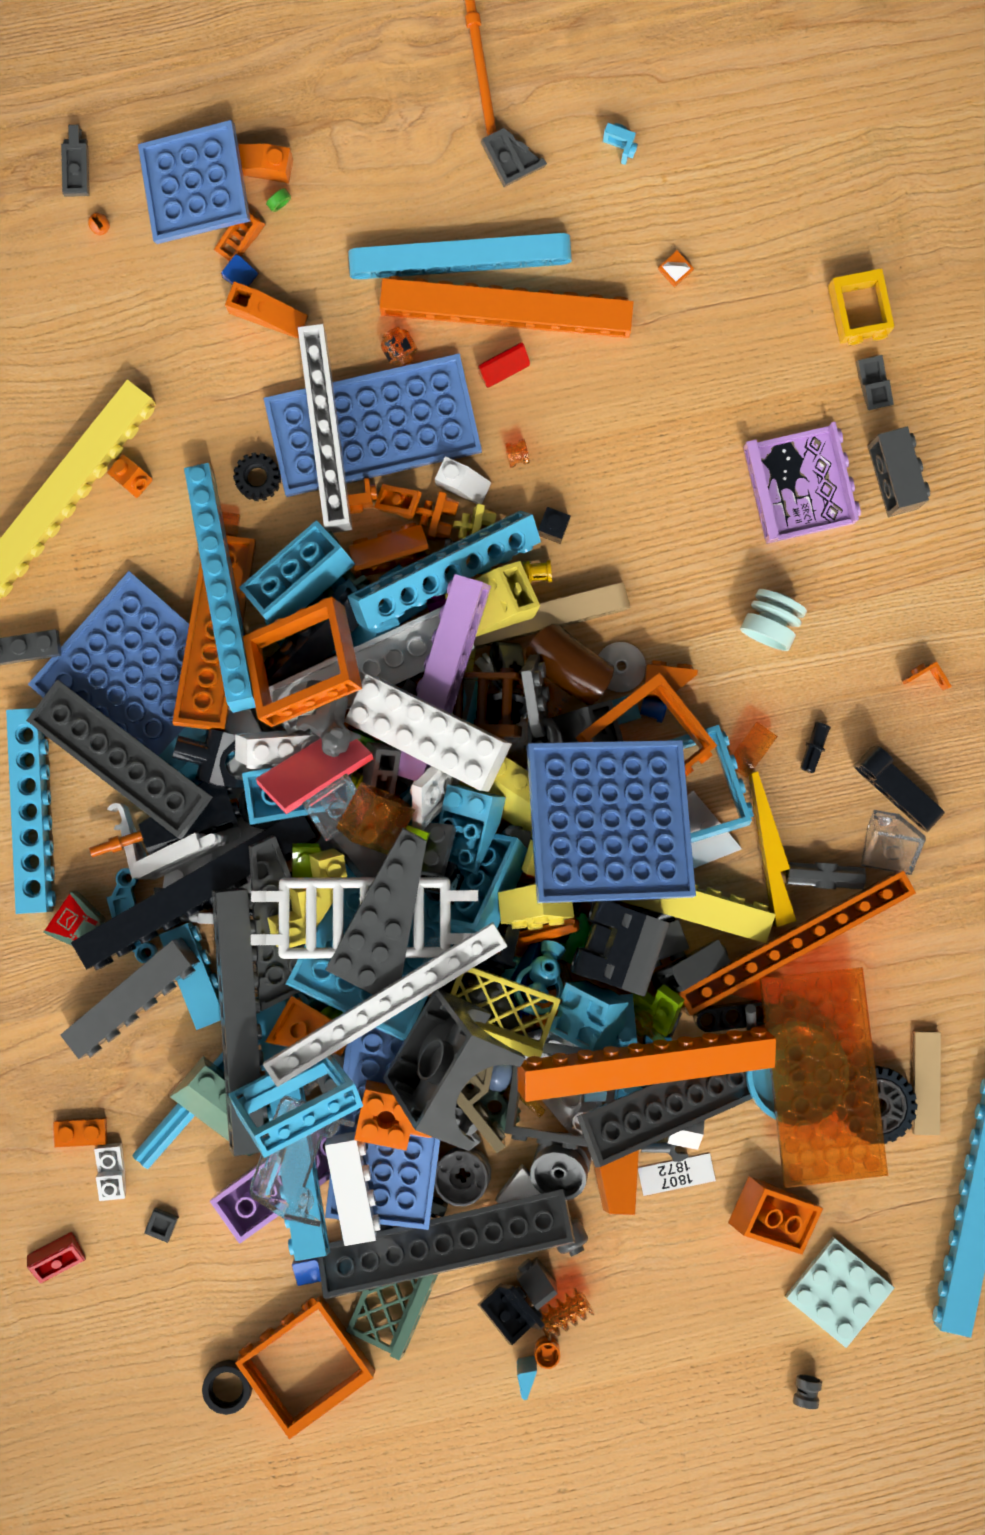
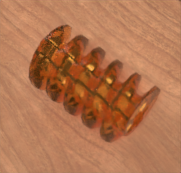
[539,1288,595,1341]

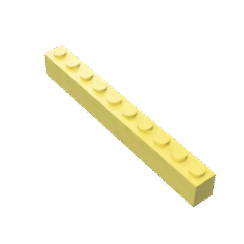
[0,379,156,599]
[521,840,776,943]

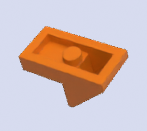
[374,484,422,521]

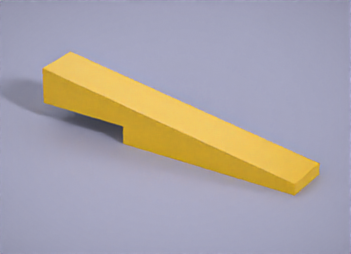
[748,771,796,927]

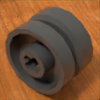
[530,1132,591,1200]

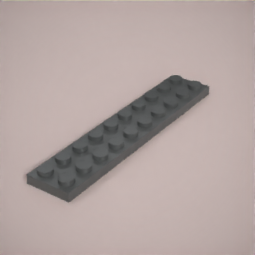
[318,1189,575,1299]

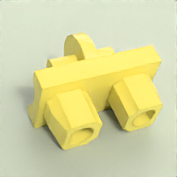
[453,504,497,550]

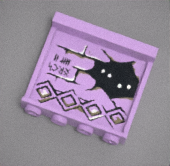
[743,422,861,544]

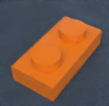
[53,1118,108,1148]

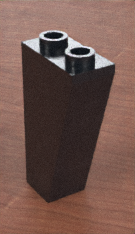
[138,782,241,855]

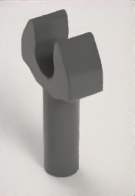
[641,1143,689,1162]

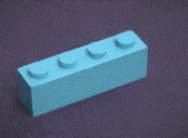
[159,922,221,1030]

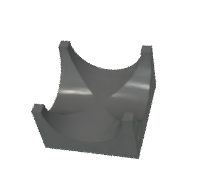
[383,989,525,1151]

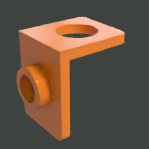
[902,662,952,690]

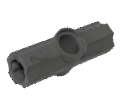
[785,862,866,890]

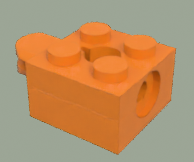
[354,1080,432,1151]

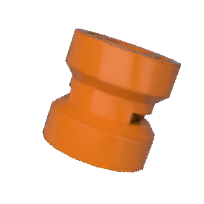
[534,1336,560,1369]

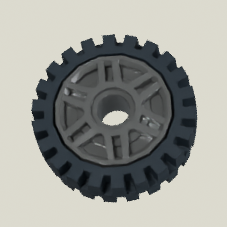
[838,1065,918,1144]

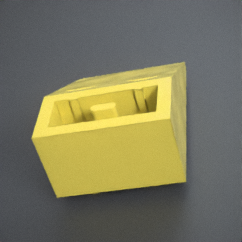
[445,561,540,636]

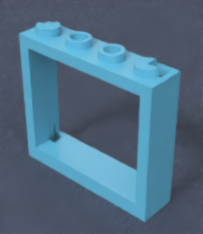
[667,725,754,843]
[228,1055,363,1158]

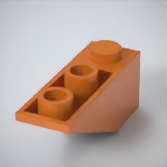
[225,282,308,339]

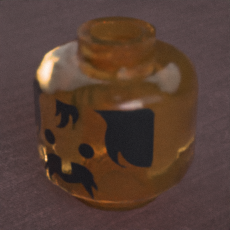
[380,327,418,367]

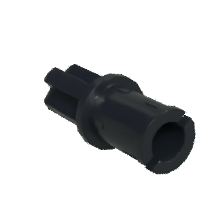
[800,722,831,773]

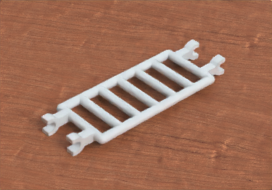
[251,877,478,959]

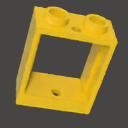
[828,268,895,345]

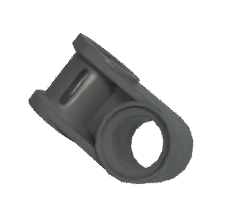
[489,641,525,690]

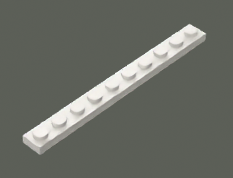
[263,922,507,1087]

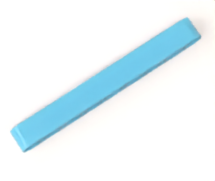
[348,233,572,279]

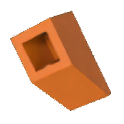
[643,660,698,698]

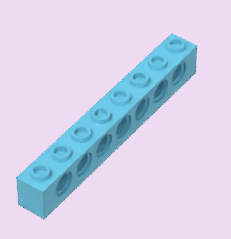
[348,511,541,629]
[6,708,56,914]

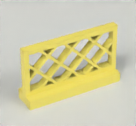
[450,967,561,1057]

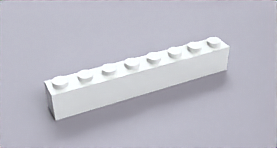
[298,324,352,533]

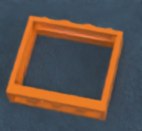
[242,597,362,727]
[576,672,717,776]
[235,1295,375,1440]

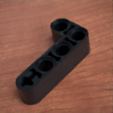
[854,746,945,832]

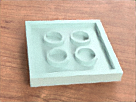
[785,1237,894,1348]

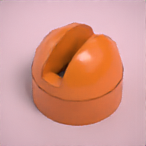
[88,212,110,235]

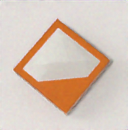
[658,250,694,288]

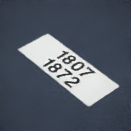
[638,1153,716,1196]

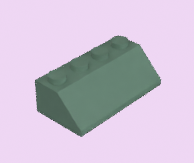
[170,1056,270,1156]

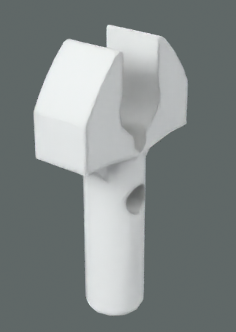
[180,912,214,924]

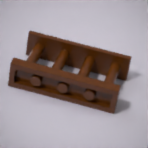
[418,668,522,737]

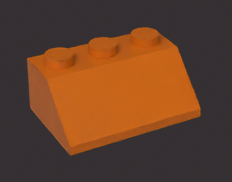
[348,523,431,578]

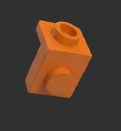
[107,454,153,498]
[348,478,377,514]

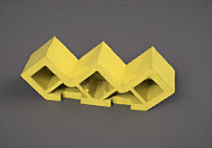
[267,848,347,948]

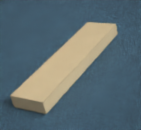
[912,1031,941,1135]

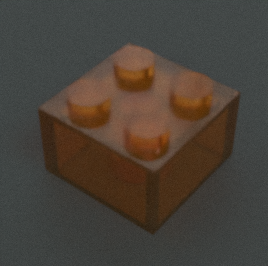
[336,782,416,854]

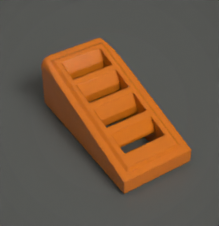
[214,211,266,262]

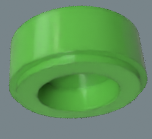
[266,188,291,212]

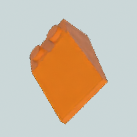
[728,1176,823,1255]

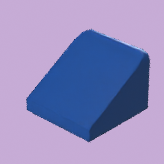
[221,254,258,287]
[292,1257,321,1286]

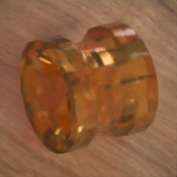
[505,439,530,468]

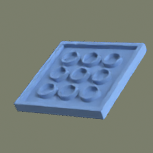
[138,120,251,244]

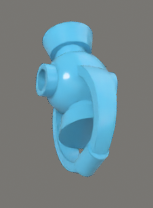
[514,940,566,1016]

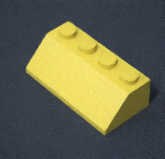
[459,757,533,838]

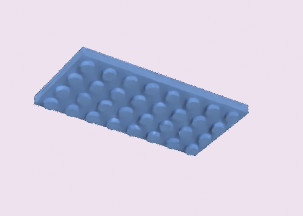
[263,353,482,497]
[325,1028,440,1230]

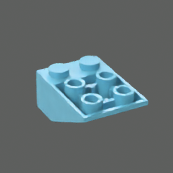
[439,784,506,873]

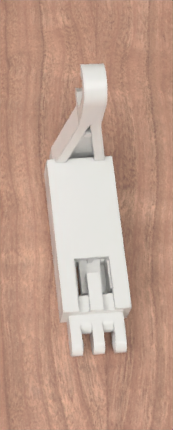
[107,803,229,880]

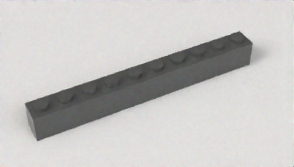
[212,887,269,1156]

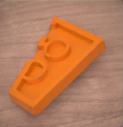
[265,996,347,1056]

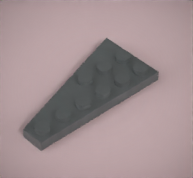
[325,827,427,995]
[249,835,305,1011]

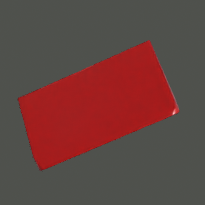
[478,342,530,388]
[27,1232,86,1284]

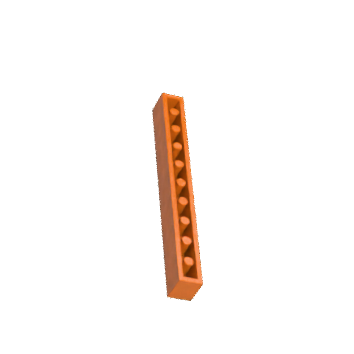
[380,276,634,338]
[677,871,916,1016]
[517,1027,776,1102]

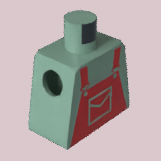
[44,891,106,946]

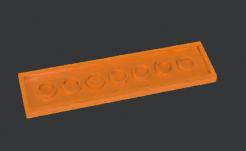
[172,536,256,732]

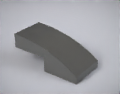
[856,355,894,410]

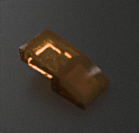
[732,722,778,778]

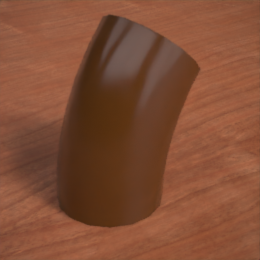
[525,624,614,706]

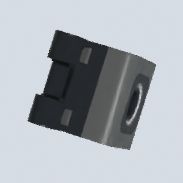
[570,901,670,997]

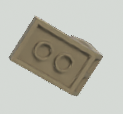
[457,1066,506,1153]

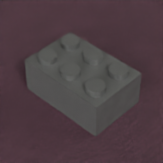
[868,426,930,518]

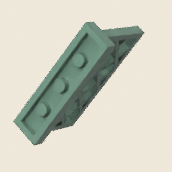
[346,1274,438,1360]

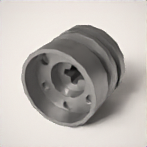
[434,1147,491,1206]

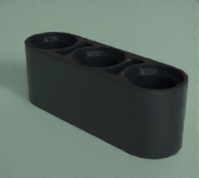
[694,1000,770,1032]

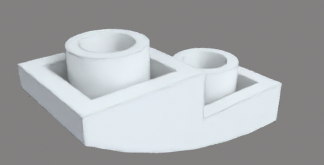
[94,1143,126,1201]

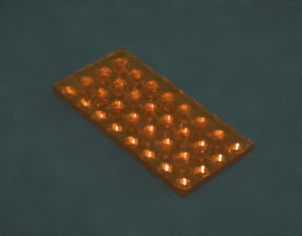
[759,967,888,1188]

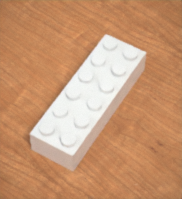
[344,674,511,791]

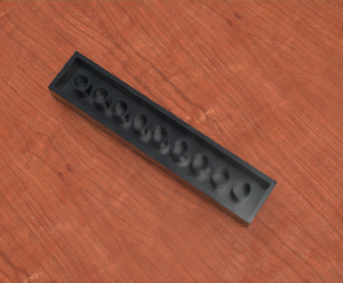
[71,815,318,971]

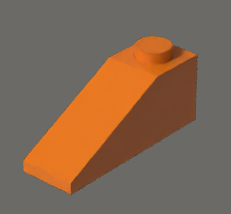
[238,144,294,184]

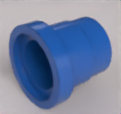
[640,697,667,723]

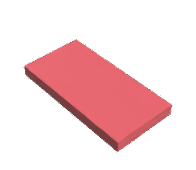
[256,738,373,814]

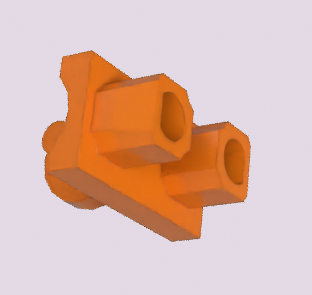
[415,491,459,541]

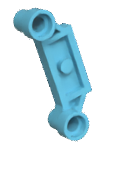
[106,868,158,963]

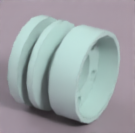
[740,589,807,651]

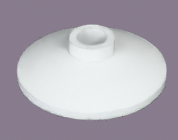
[599,642,646,692]

